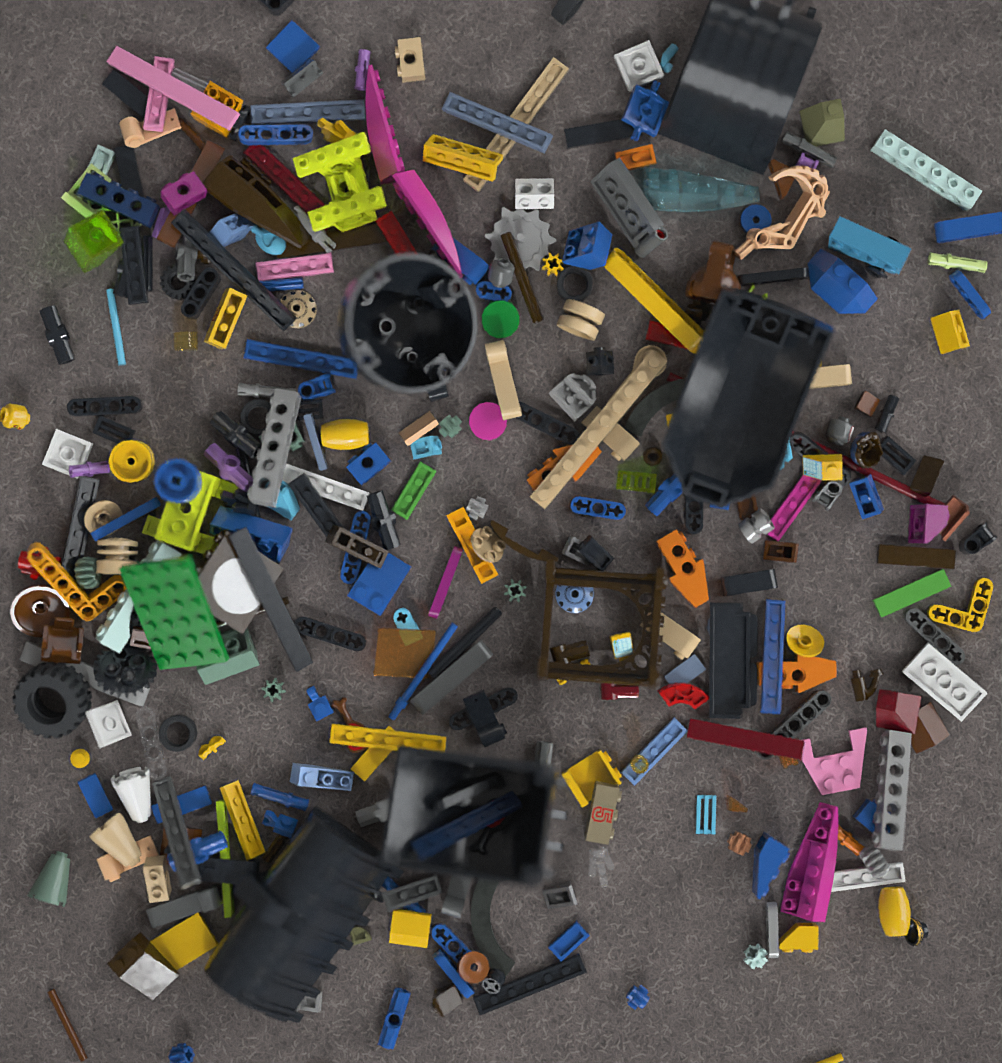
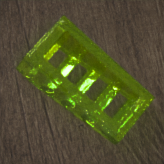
[616,470,657,494]

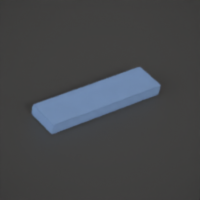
[621,717,688,786]

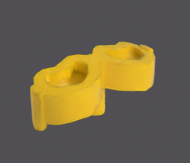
[198,736,226,760]

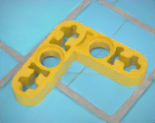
[927,578,993,632]

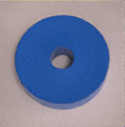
[740,204,771,236]

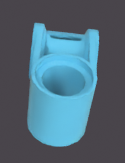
[393,608,423,646]

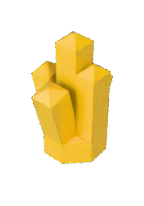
[317,118,356,143]

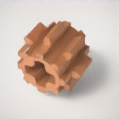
[727,831,752,856]

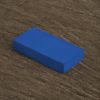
[548,920,590,961]

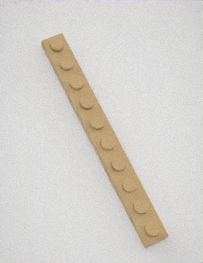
[530,350,668,509]

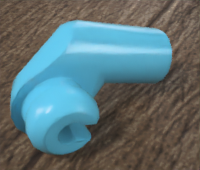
[660,44,678,73]

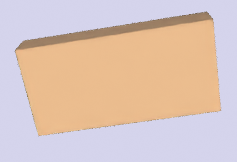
[399,411,439,446]

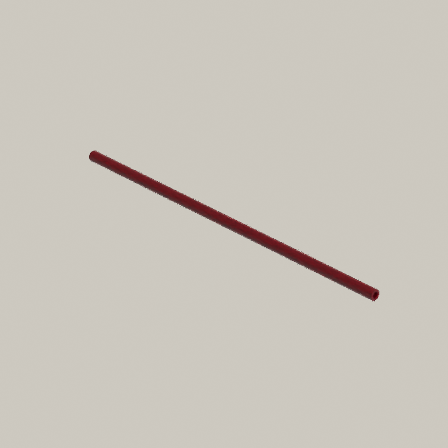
[666,372,945,505]

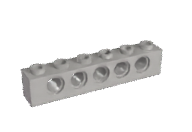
[248,388,301,508]
[872,730,912,851]

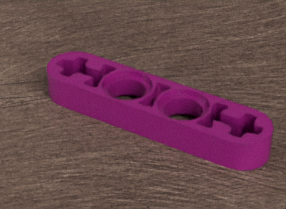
[428,546,463,619]

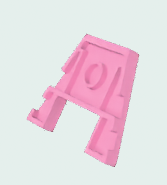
[802,727,867,795]

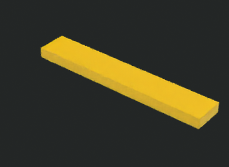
[329,723,447,751]

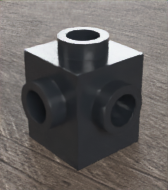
[586,347,614,376]

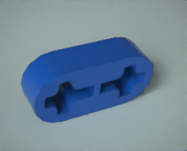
[476,281,512,301]

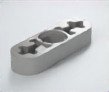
[766,902,779,958]

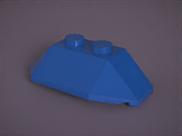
[808,249,878,314]

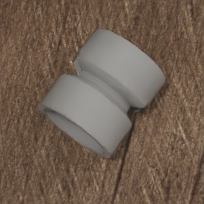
[738,508,775,544]

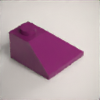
[908,504,949,543]

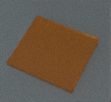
[373,627,436,678]

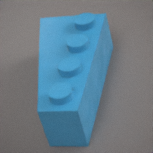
[828,217,911,274]

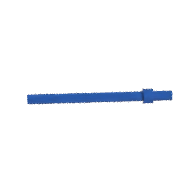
[388,622,458,720]

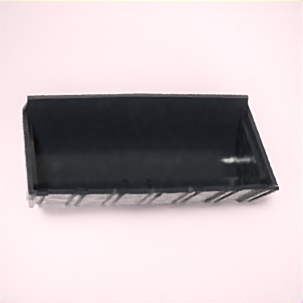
[204,805,404,1023]

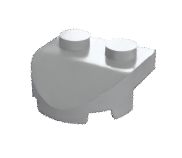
[548,373,596,422]

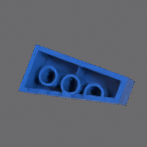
[209,506,293,564]

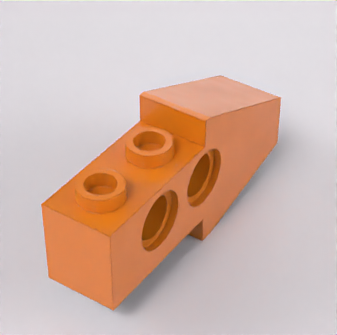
[526,445,602,491]
[655,529,709,608]
[757,653,837,693]

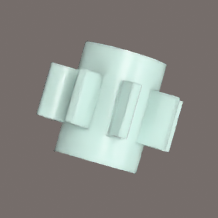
[744,944,768,969]

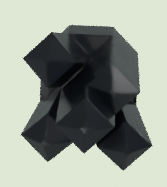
[220,489,259,516]

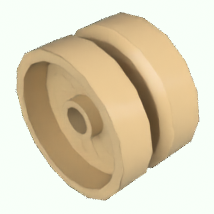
[557,299,605,341]

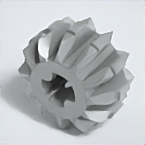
[859,844,890,879]

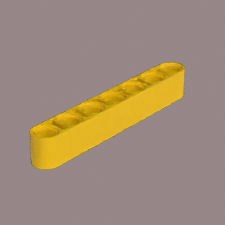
[604,248,704,354]

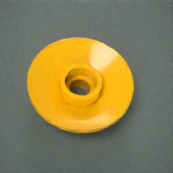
[786,625,824,657]

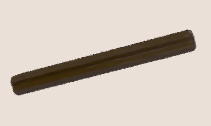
[501,232,543,323]

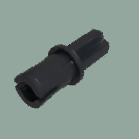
[874,395,899,433]

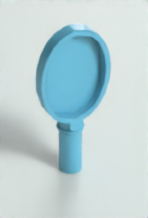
[251,222,286,255]

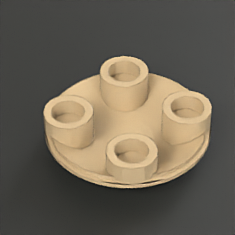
[471,526,506,563]

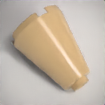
[90,813,142,867]

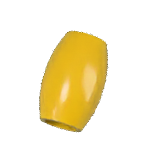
[321,419,369,450]
[878,887,911,936]

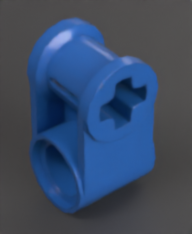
[298,373,336,401]

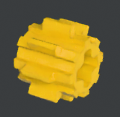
[542,253,564,277]

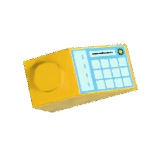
[803,454,842,480]
[609,632,633,662]

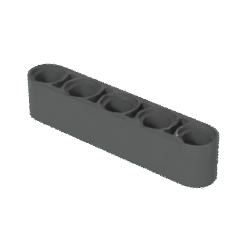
[410,640,494,715]
[755,690,832,760]

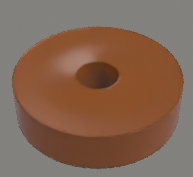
[457,951,489,983]

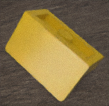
[931,310,970,354]

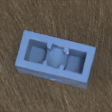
[209,213,254,247]

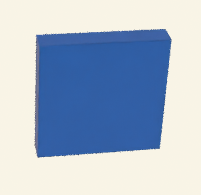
[266,20,320,73]

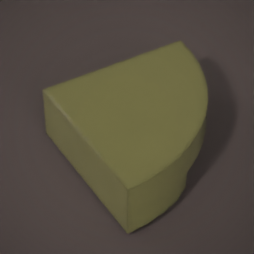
[350,925,372,946]

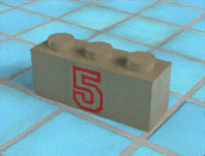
[584,781,622,845]

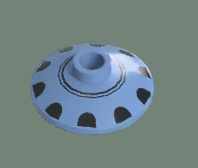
[556,585,594,613]

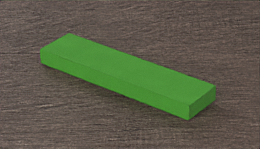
[873,569,951,618]

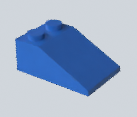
[347,553,411,616]

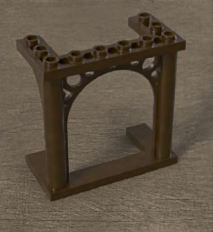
[538,559,668,690]

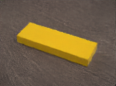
[351,726,395,782]

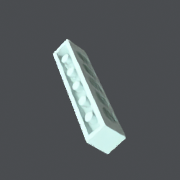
[870,129,982,212]

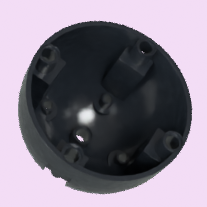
[337,254,477,393]

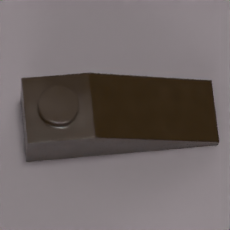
[325,525,389,569]

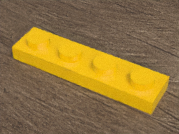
[220,780,265,860]

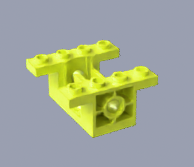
[293,132,386,232]
[142,461,239,554]

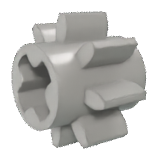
[466,496,489,520]

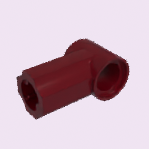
[601,683,639,700]

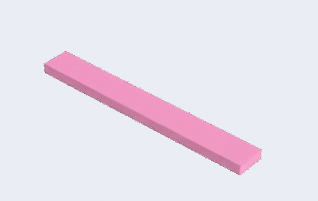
[106,46,240,131]

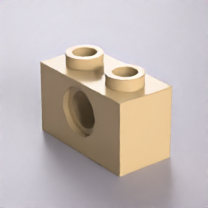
[395,37,425,82]
[143,855,172,903]

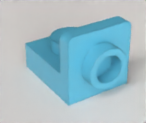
[410,435,442,460]

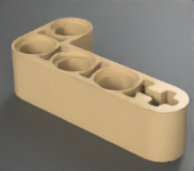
[485,340,522,420]

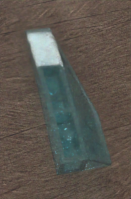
[642,168,760,212]

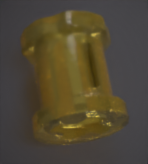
[630,755,649,774]

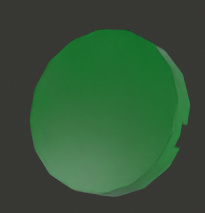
[482,300,520,338]

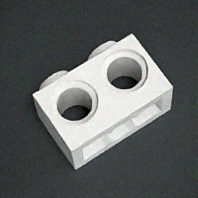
[515,178,554,209]

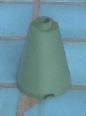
[27,851,70,907]

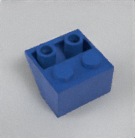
[562,222,613,270]

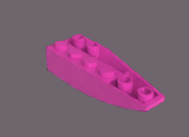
[366,65,405,185]
[392,170,463,278]
[781,802,838,922]

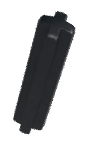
[142,235,153,292]

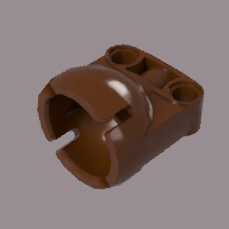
[685,241,741,306]

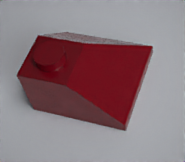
[876,689,922,734]

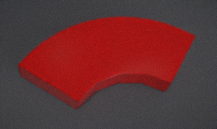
[657,683,709,709]

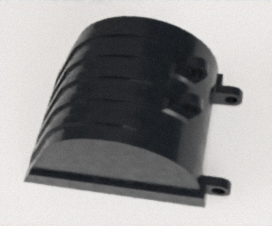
[657,0,822,175]
[379,745,569,888]

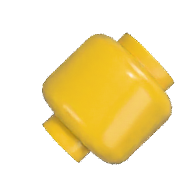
[0,403,30,430]

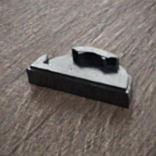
[229,105,251,142]

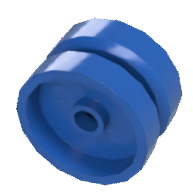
[155,459,203,503]

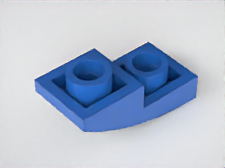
[78,773,113,818]

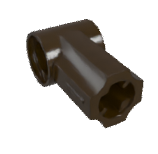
[550,640,590,663]

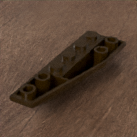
[202,155,312,249]

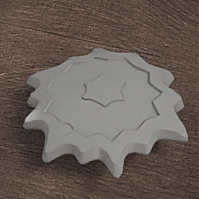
[485,207,556,271]

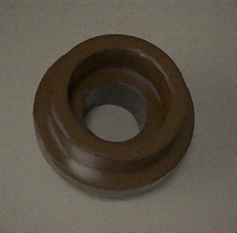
[643,447,662,466]

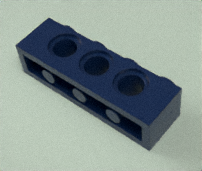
[77,172,160,228]

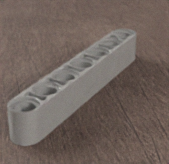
[19,641,150,706]

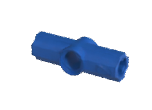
[645,473,683,516]
[167,831,228,871]
[378,987,411,1049]

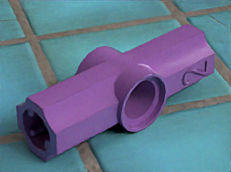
[204,443,254,492]

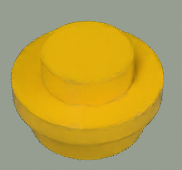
[70,749,90,768]

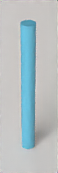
[106,289,126,365]

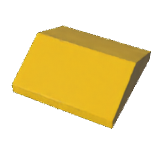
[389,909,432,948]

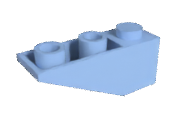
[290,763,354,791]

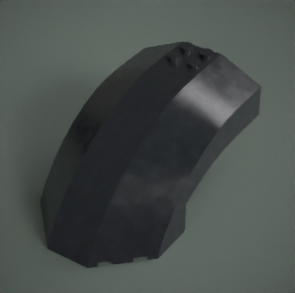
[662,284,834,508]

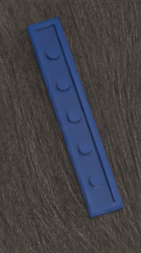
[244,339,358,379]
[760,599,785,714]

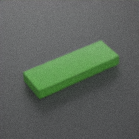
[391,461,437,520]

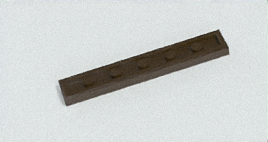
[277,224,388,259]

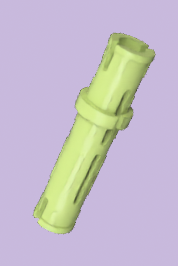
[927,252,987,273]

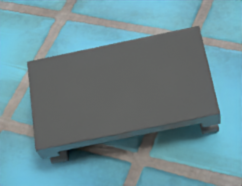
[281,58,323,98]

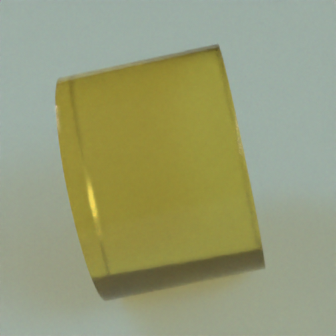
[173,332,198,351]

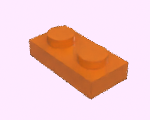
[615,144,657,171]

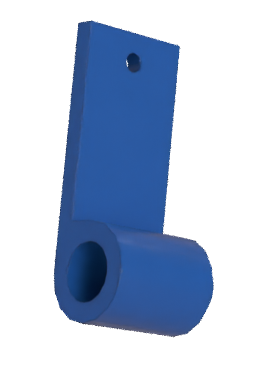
[431,237,490,285]

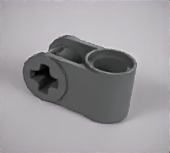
[811,476,845,511]

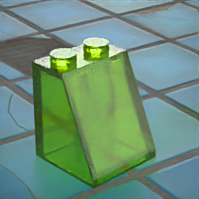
[63,209,124,274]

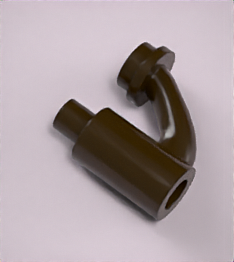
[851,668,884,702]

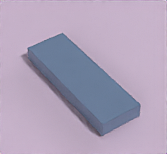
[303,412,328,471]

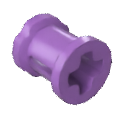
[795,153,819,169]

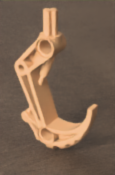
[734,166,830,260]

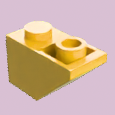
[779,923,818,953]

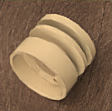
[96,538,138,574]

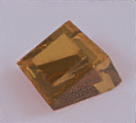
[726,795,748,812]

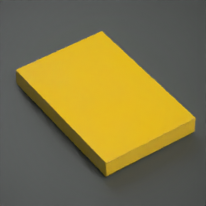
[150,912,219,970]

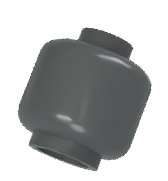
[488,258,515,288]
[826,416,854,446]

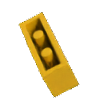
[203,288,247,349]

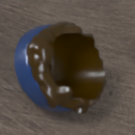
[850,432,883,469]

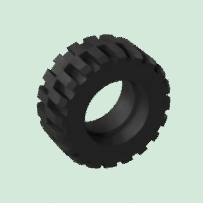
[12,662,92,739]

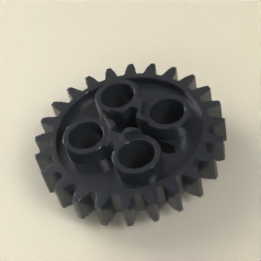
[93,642,157,698]

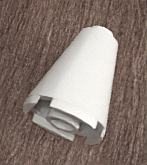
[111,767,151,823]

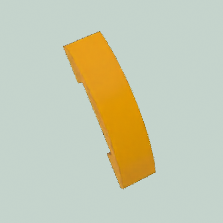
[446,507,498,584]

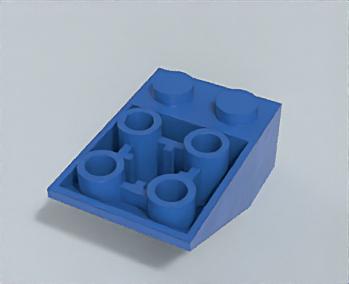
[752,832,790,899]

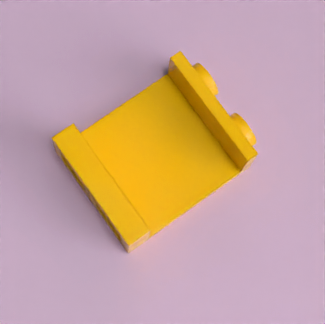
[561,749,622,808]

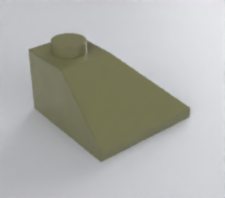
[799,98,845,147]

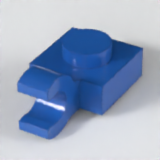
[306,686,334,721]
[262,810,298,838]

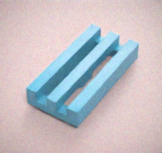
[695,795,716,834]

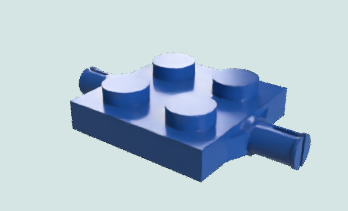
[621,80,669,141]

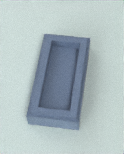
[663,654,706,684]

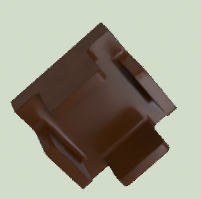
[40,617,84,664]

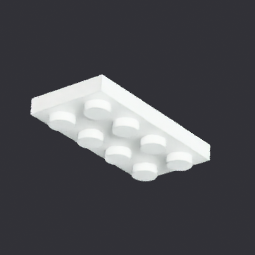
[902,642,988,722]

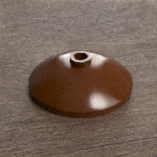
[10,585,70,637]

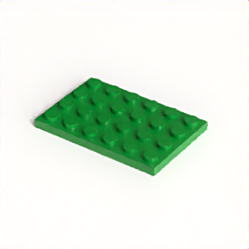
[119,556,229,670]

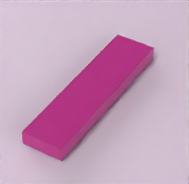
[767,474,822,542]

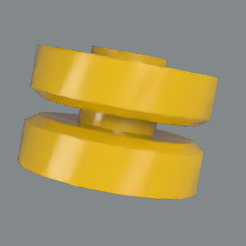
[109,440,155,483]

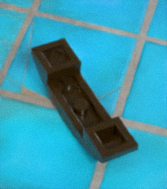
[490,520,559,562]

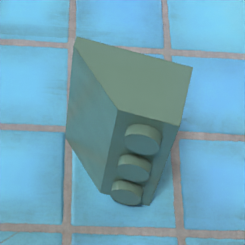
[196,627,260,685]

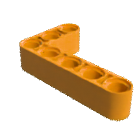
[28,542,127,621]

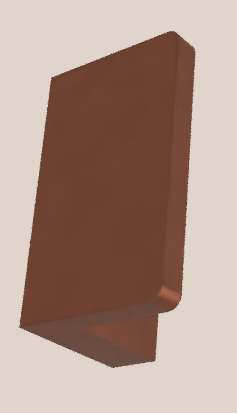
[939,495,970,541]

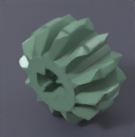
[75,557,102,589]

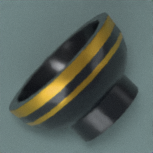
[904,918,928,946]

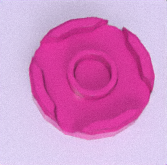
[469,402,507,440]

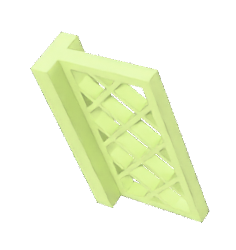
[61,164,142,245]

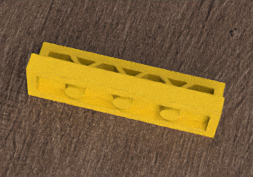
[423,134,503,182]

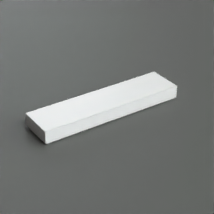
[831,862,906,892]

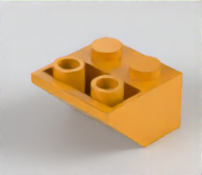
[190,81,243,138]

